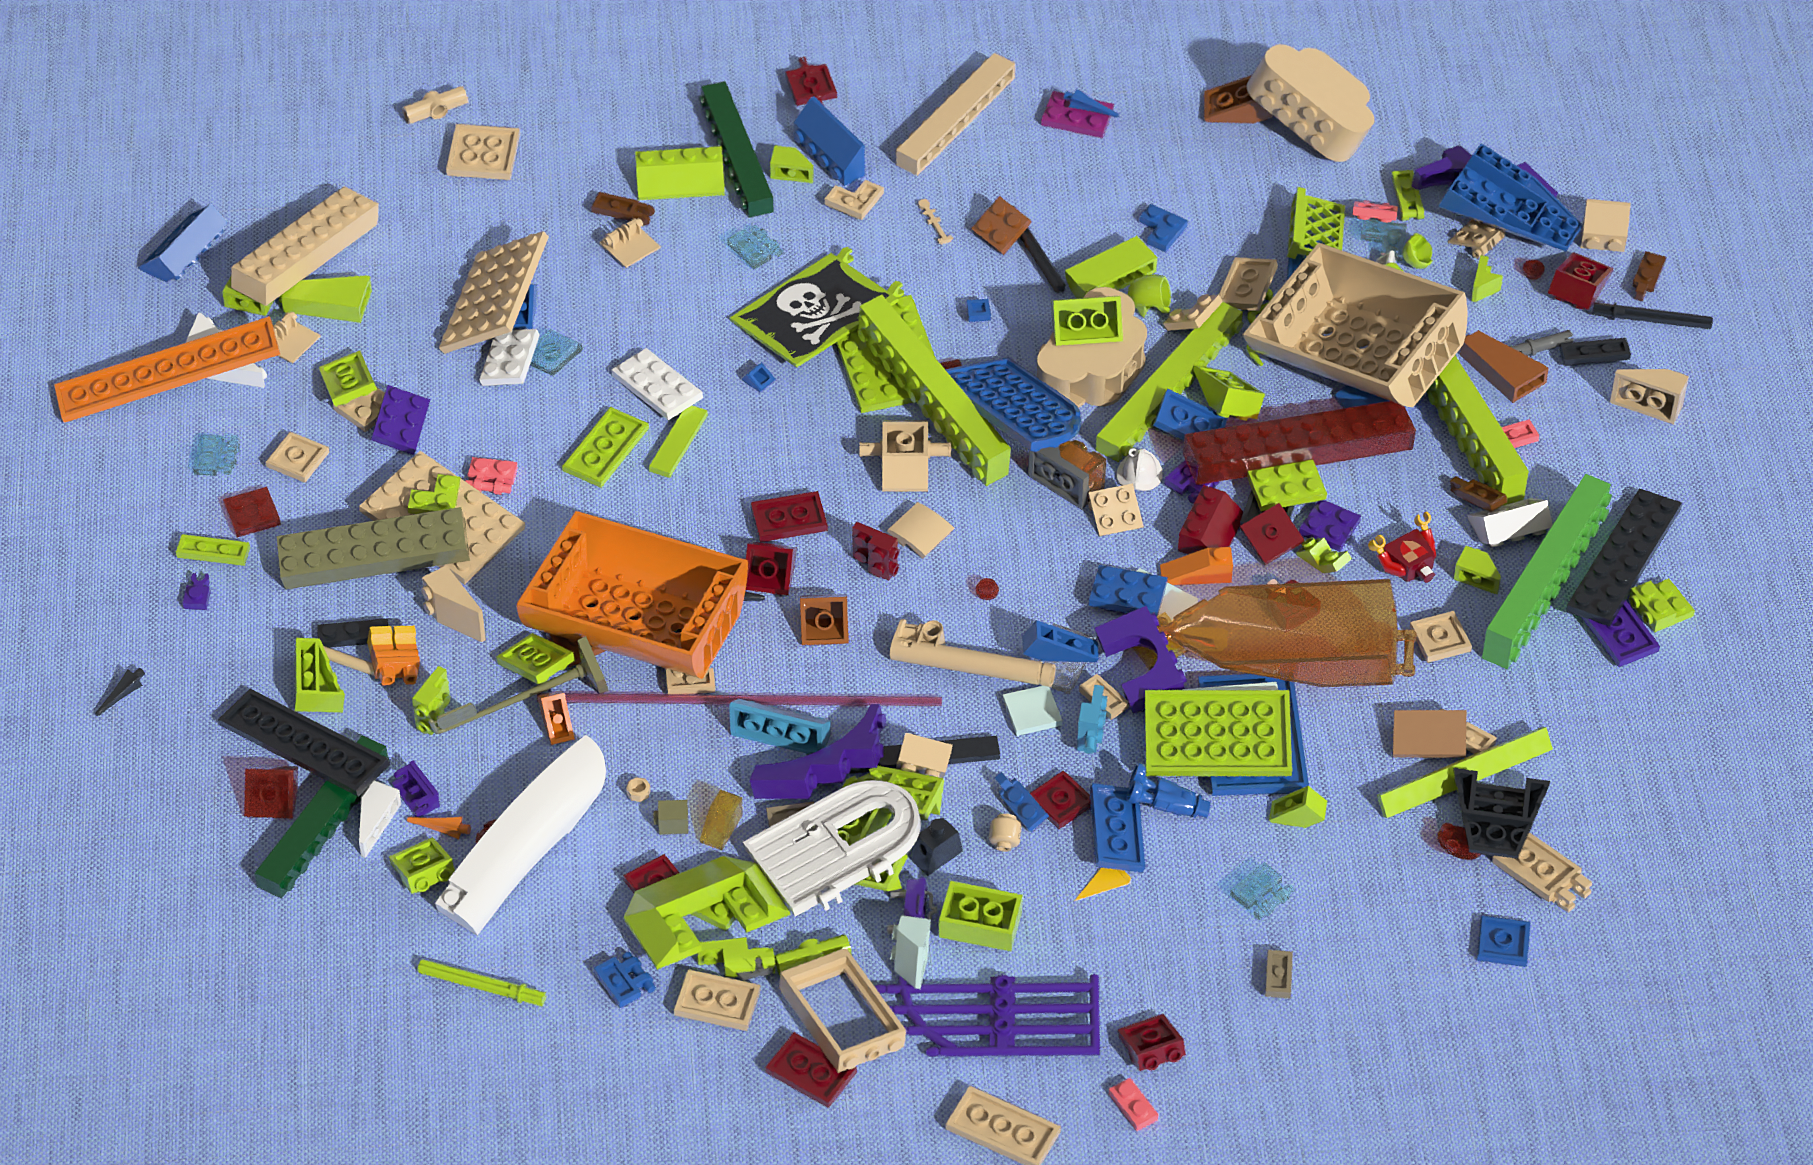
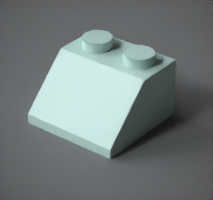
[891,916,931,989]

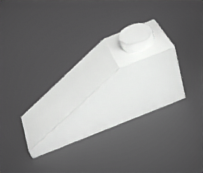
[359,781,401,858]

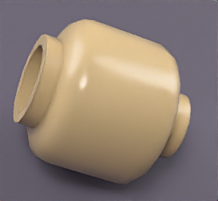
[989,814,1022,852]

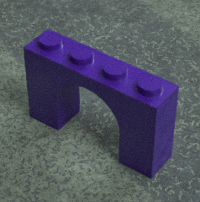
[1094,606,1187,714]

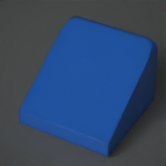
[742,362,776,392]

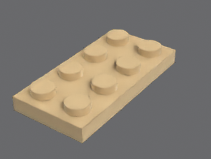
[946,1086,1061,1165]

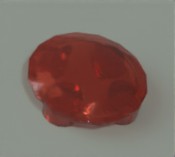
[1437,823,1481,860]

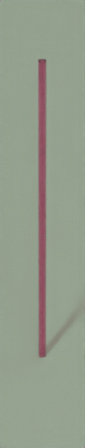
[537,693,942,706]

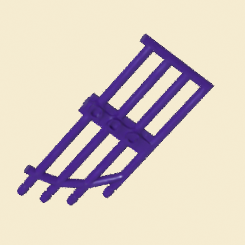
[874,974,1100,1057]

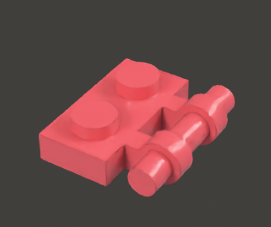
[1353,200,1398,223]
[465,457,518,495]

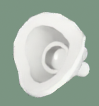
[1117,448,1162,491]

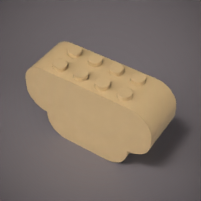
[1247,44,1374,162]
[1037,287,1147,408]

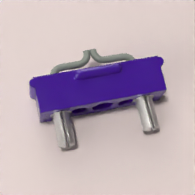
[887,877,937,934]

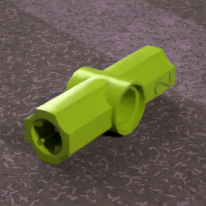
[774,934,852,975]

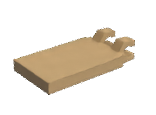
[1493,832,1592,913]

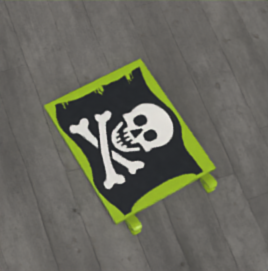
[730,247,904,368]

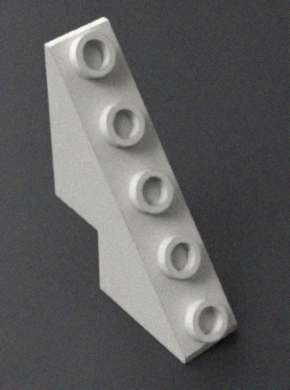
[186,313,267,388]

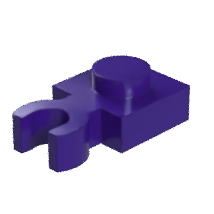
[183,573,211,610]

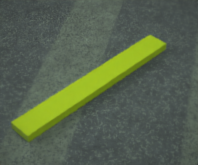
[1377,726,1553,818]

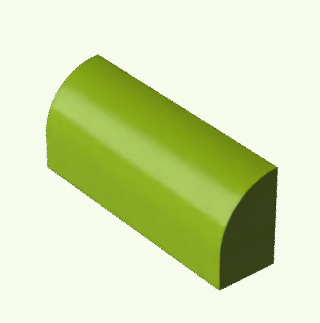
[1065,236,1157,298]

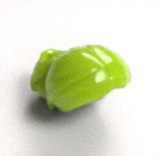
[1403,233,1433,269]

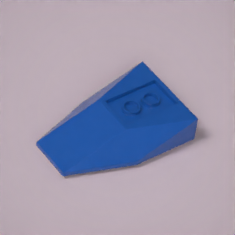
[1438,143,1583,251]

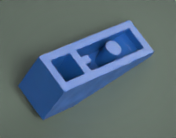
[1022,620,1099,662]

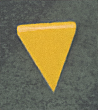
[1074,868,1131,901]

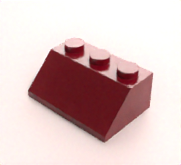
[1178,485,1244,555]

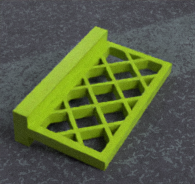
[1287,187,1345,259]

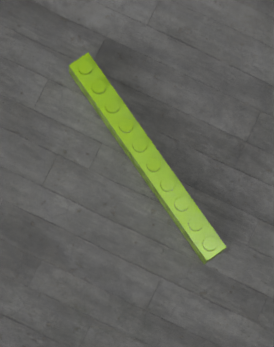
[1096,302,1243,462]

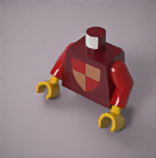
[1368,512,1436,583]

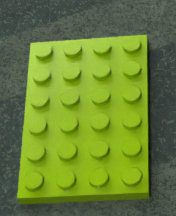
[836,295,936,413]
[1145,690,1292,776]

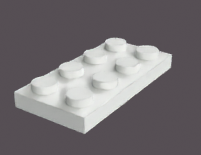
[611,348,703,420]

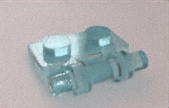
[727,225,783,269]
[193,435,240,476]
[1230,862,1294,920]

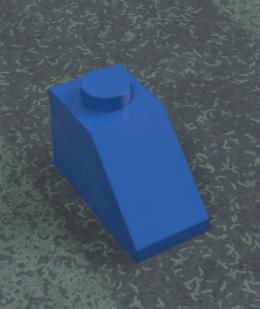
[513,283,537,329]

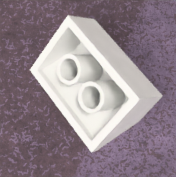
[1467,498,1553,547]

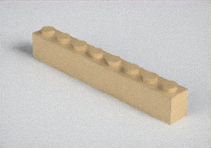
[895,53,1015,176]

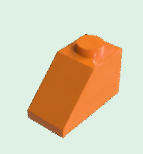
[537,690,575,745]

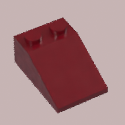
[1548,252,1614,310]

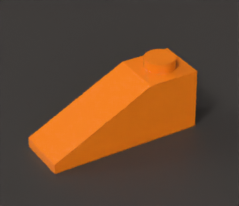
[1160,547,1233,585]

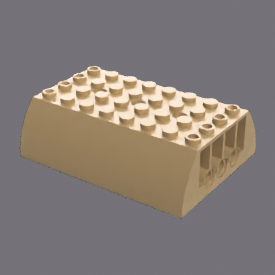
[1243,243,1467,407]

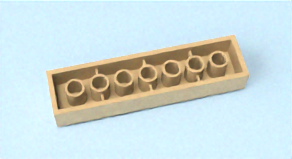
[231,186,378,306]

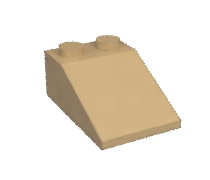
[1610,369,1689,424]
[421,565,486,642]

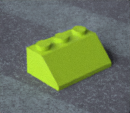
[1051,296,1123,346]

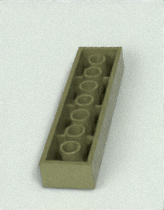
[277,507,470,590]

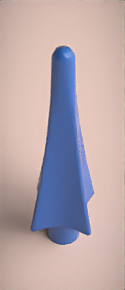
[1063,88,1119,118]

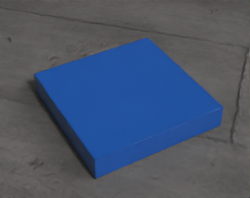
[1477,915,1531,967]

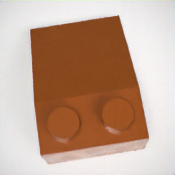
[1204,75,1273,124]

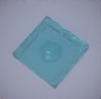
[530,329,583,376]

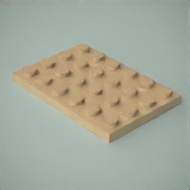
[439,231,549,354]
[359,451,525,585]

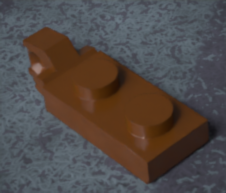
[1632,251,1667,302]
[1449,476,1507,512]

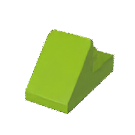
[1471,255,1503,302]

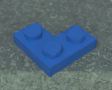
[1139,203,1188,253]

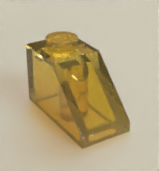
[700,789,743,850]

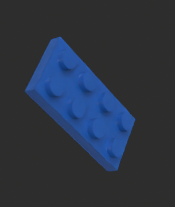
[1089,783,1146,873]

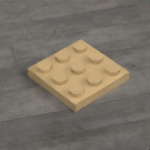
[446,124,520,180]

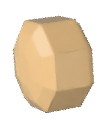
[626,777,651,802]

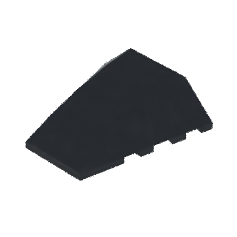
[1453,768,1551,859]

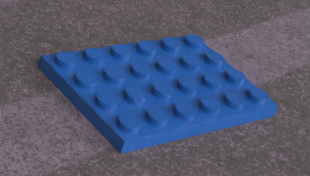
[1198,672,1309,796]

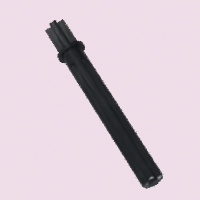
[1013,205,1066,293]
[1592,302,1713,329]

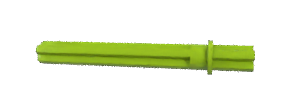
[418,959,547,1007]

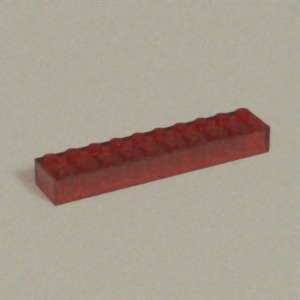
[1183,401,1416,485]

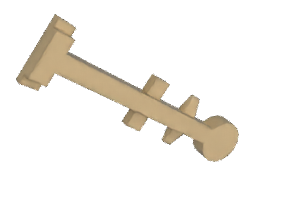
[918,199,953,245]

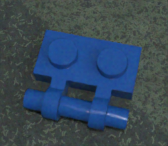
[594,952,656,1008]

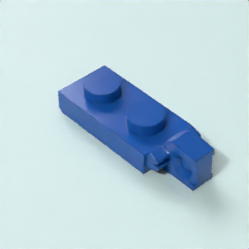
[995,772,1049,832]

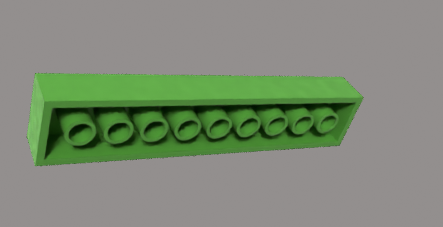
[1482,474,1612,669]

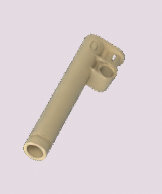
[890,619,1056,687]

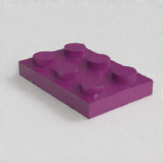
[1041,91,1114,138]

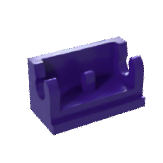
[392,760,440,817]

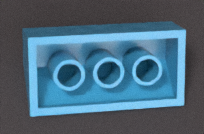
[729,699,831,753]

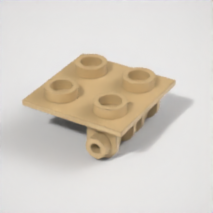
[599,218,661,268]
[1448,219,1505,258]
[273,312,321,364]
[1088,483,1144,536]

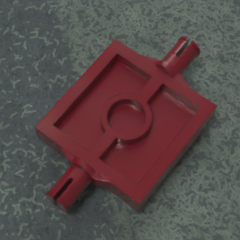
[786,56,837,106]

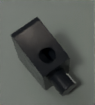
[912,818,963,876]

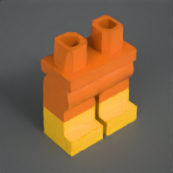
[367,626,420,685]

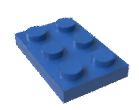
[1153,388,1228,455]
[1089,565,1168,619]

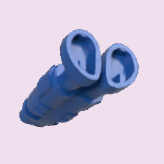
[1126,762,1211,818]

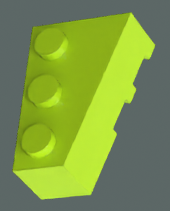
[294,638,345,713]

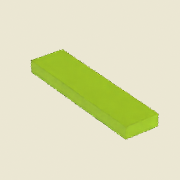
[649,405,708,478]

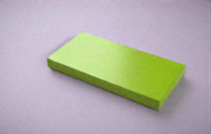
[562,407,649,488]

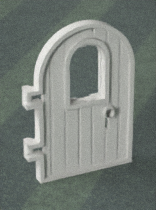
[743,781,921,916]

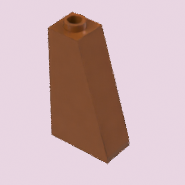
[1459,330,1549,403]

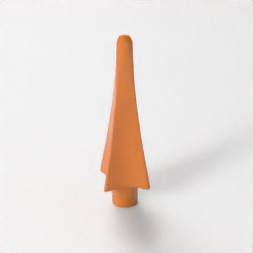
[407,817,471,840]

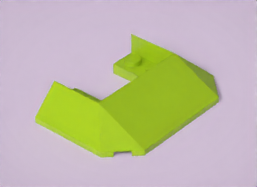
[837,766,944,891]
[624,856,791,970]

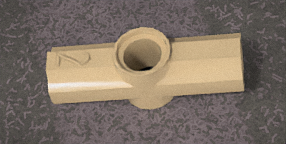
[402,86,468,124]

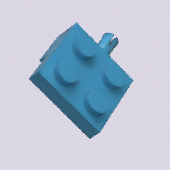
[1077,685,1108,754]

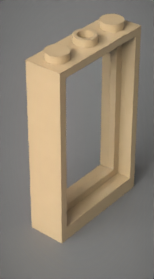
[779,948,906,1072]

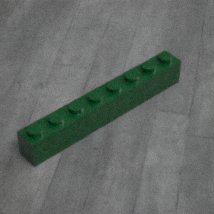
[698,81,774,218]
[254,735,389,899]

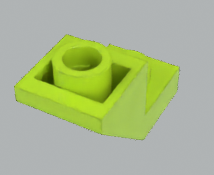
[1296,537,1352,573]

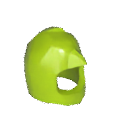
[1128,274,1171,318]

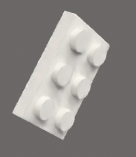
[480,329,540,386]

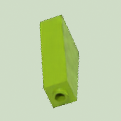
[279,275,372,323]

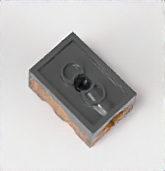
[1029,440,1106,510]

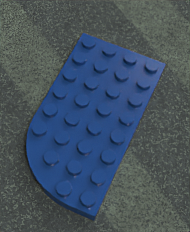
[945,357,1081,452]

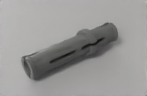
[1510,329,1573,356]

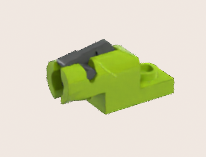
[697,937,776,980]

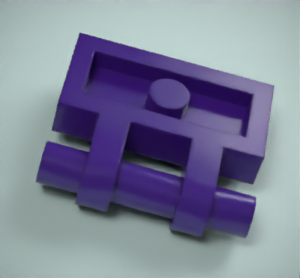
[1164,452,1223,504]

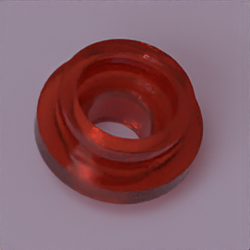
[1523,259,1545,280]

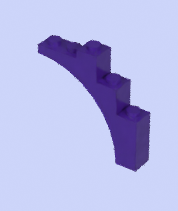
[1411,145,1558,198]
[749,704,886,799]

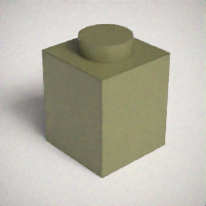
[654,800,689,835]

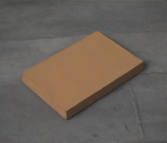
[1393,710,1467,758]

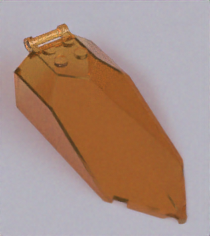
[1158,579,1417,687]

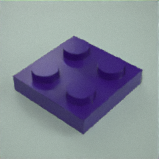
[1299,500,1361,552]

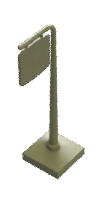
[429,637,609,734]

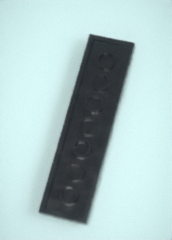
[1566,488,1682,627]
[218,689,390,797]

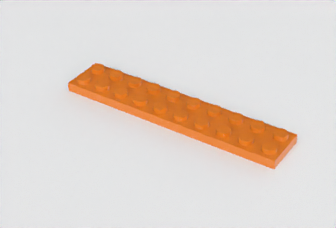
[54,316,280,423]

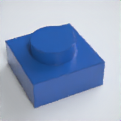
[966,299,991,322]

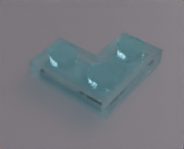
[1361,219,1407,261]

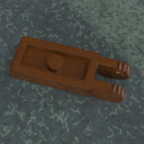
[591,192,655,226]

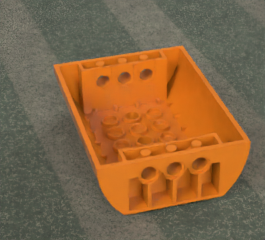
[517,511,748,679]

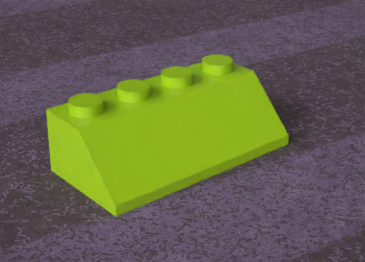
[635,146,725,201]

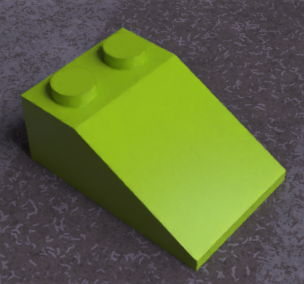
[1193,365,1265,421]

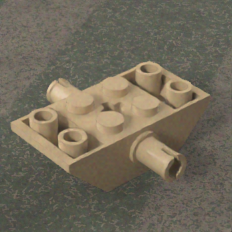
[860,420,951,492]

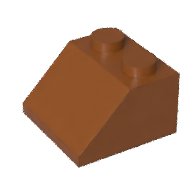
[800,594,849,645]

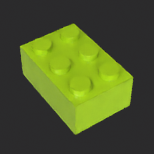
[939,881,1023,952]

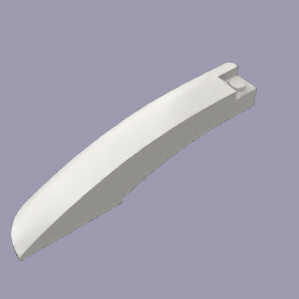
[435,735,606,935]

